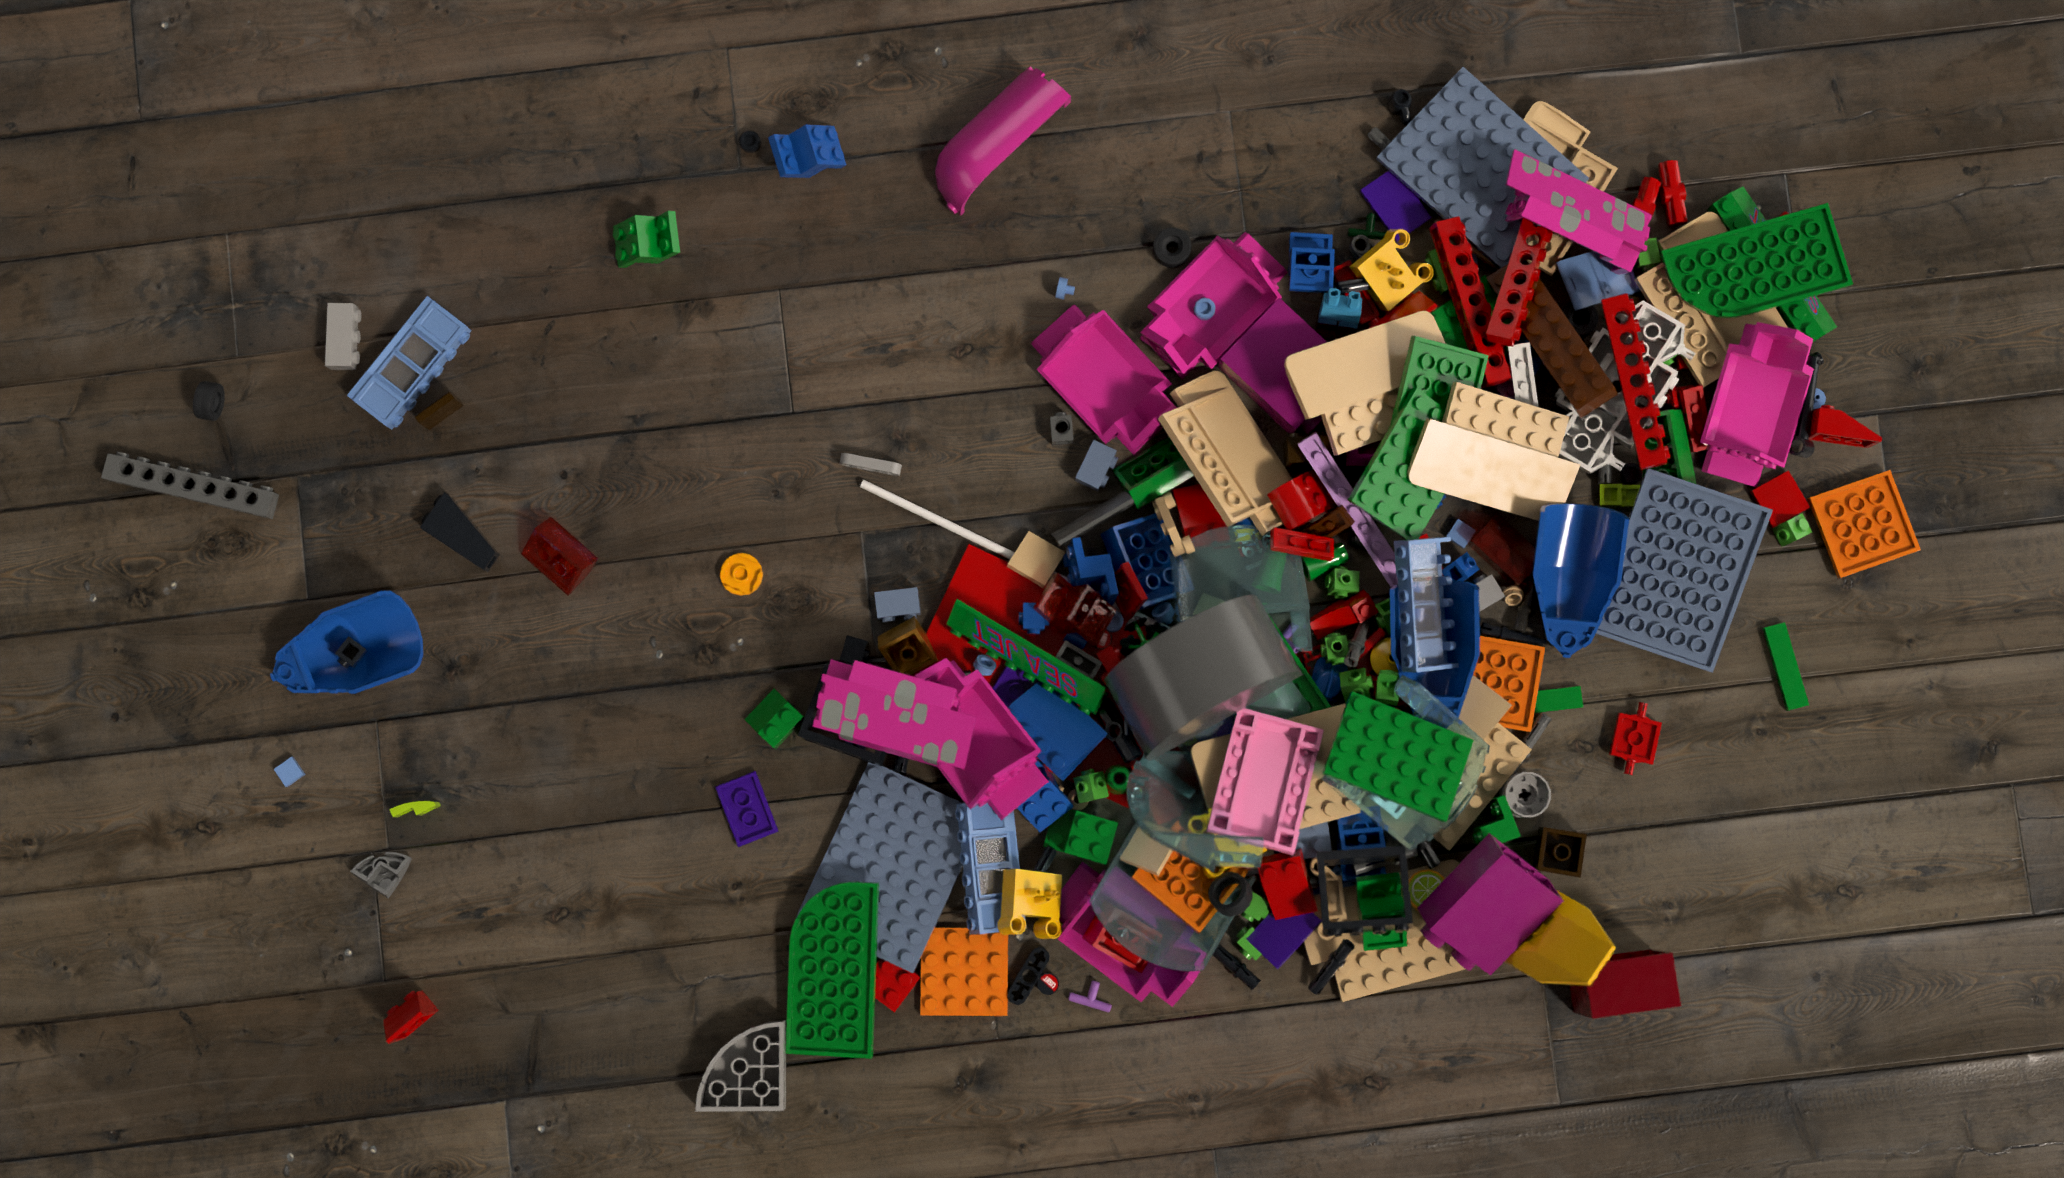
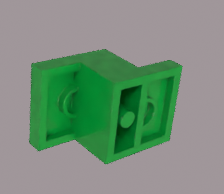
[613,211,680,268]
[1472,795,1521,846]
[1043,809,1118,865]
[1356,872,1407,951]

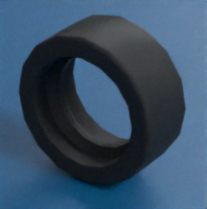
[1208,872,1253,917]

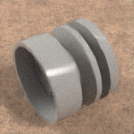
[1499,772,1551,818]

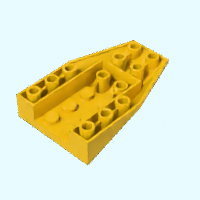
[1504,890,1615,985]

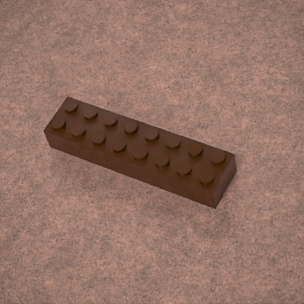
[1486,260,1618,418]

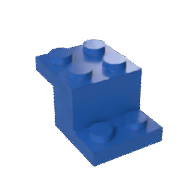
[768,125,846,178]
[1288,232,1335,293]
[1063,537,1119,610]
[1017,757,1074,832]
[1336,806,1386,883]

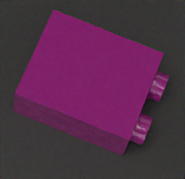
[1217,298,1328,435]
[1417,833,1563,976]

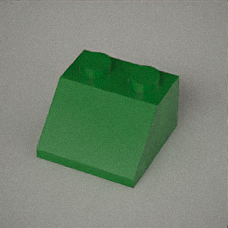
[745,688,805,749]

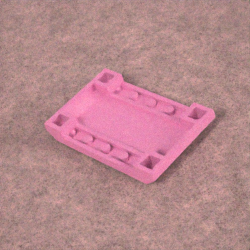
[1207,708,1324,855]

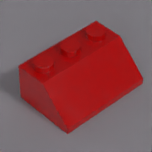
[1368,291,1438,329]

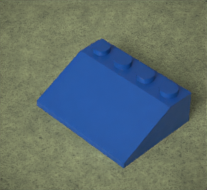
[1101,513,1195,612]
[1008,681,1108,781]

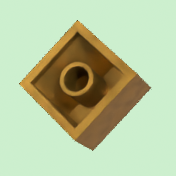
[878,616,938,676]

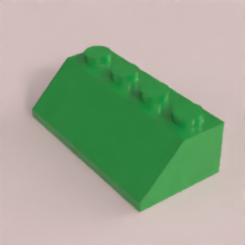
[1643,410,1696,484]
[1113,436,1194,509]

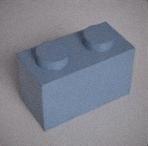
[1075,440,1118,492]
[874,587,921,623]

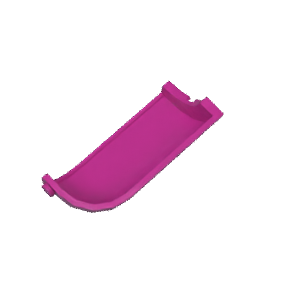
[935,66,1071,216]

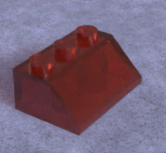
[1467,513,1535,586]
[521,517,598,596]

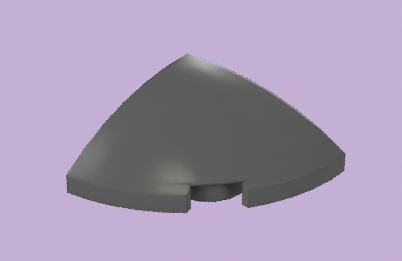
[350,852,412,898]

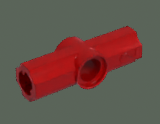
[1658,160,1688,227]
[1632,177,1662,219]

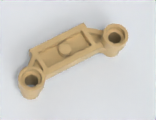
[1151,491,1195,557]
[1309,857,1347,940]

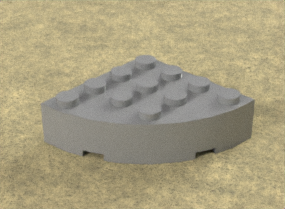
[695,1020,786,1112]

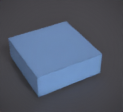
[1446,519,1476,549]
[274,757,306,787]

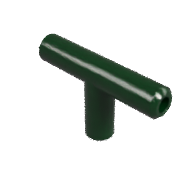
[1348,213,1386,240]

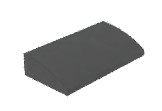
[1050,491,1134,549]

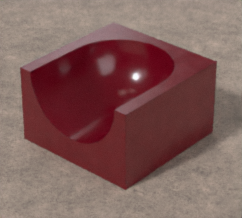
[1569,949,1681,1019]

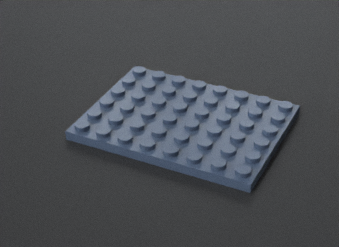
[1376,67,1589,269]
[1596,468,1773,673]
[796,762,963,973]

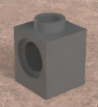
[1050,412,1073,445]

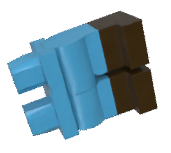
[1315,288,1362,341]

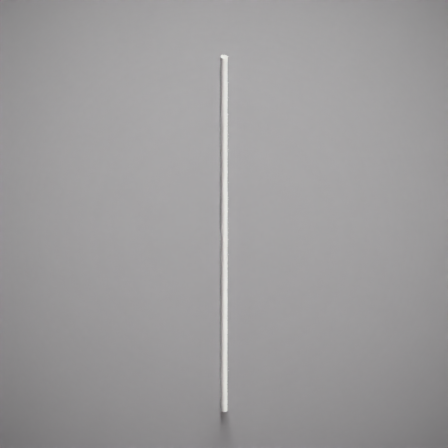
[860,480,1171,630]

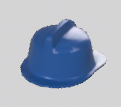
[1311,657,1348,705]

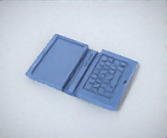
[1556,251,1641,311]

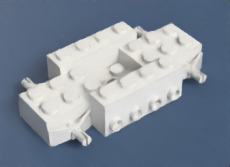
[1555,301,1696,474]

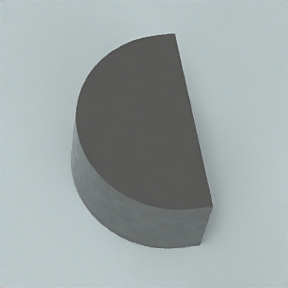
[1104,595,1303,761]

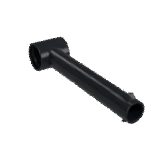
[1789,356,1821,458]

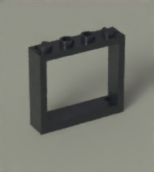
[798,663,887,767]
[1317,846,1413,937]

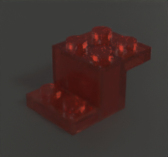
[1033,573,1117,646]

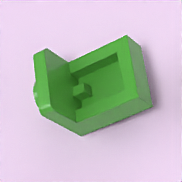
[1773,513,1812,547]
[1375,670,1400,706]
[1235,926,1262,960]

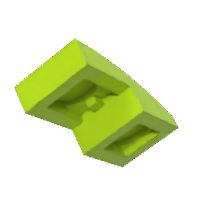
[1600,484,1641,507]
[389,801,441,817]

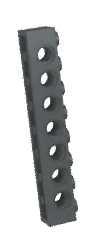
[101,451,279,519]

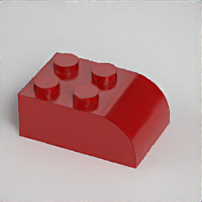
[1267,469,1337,530]

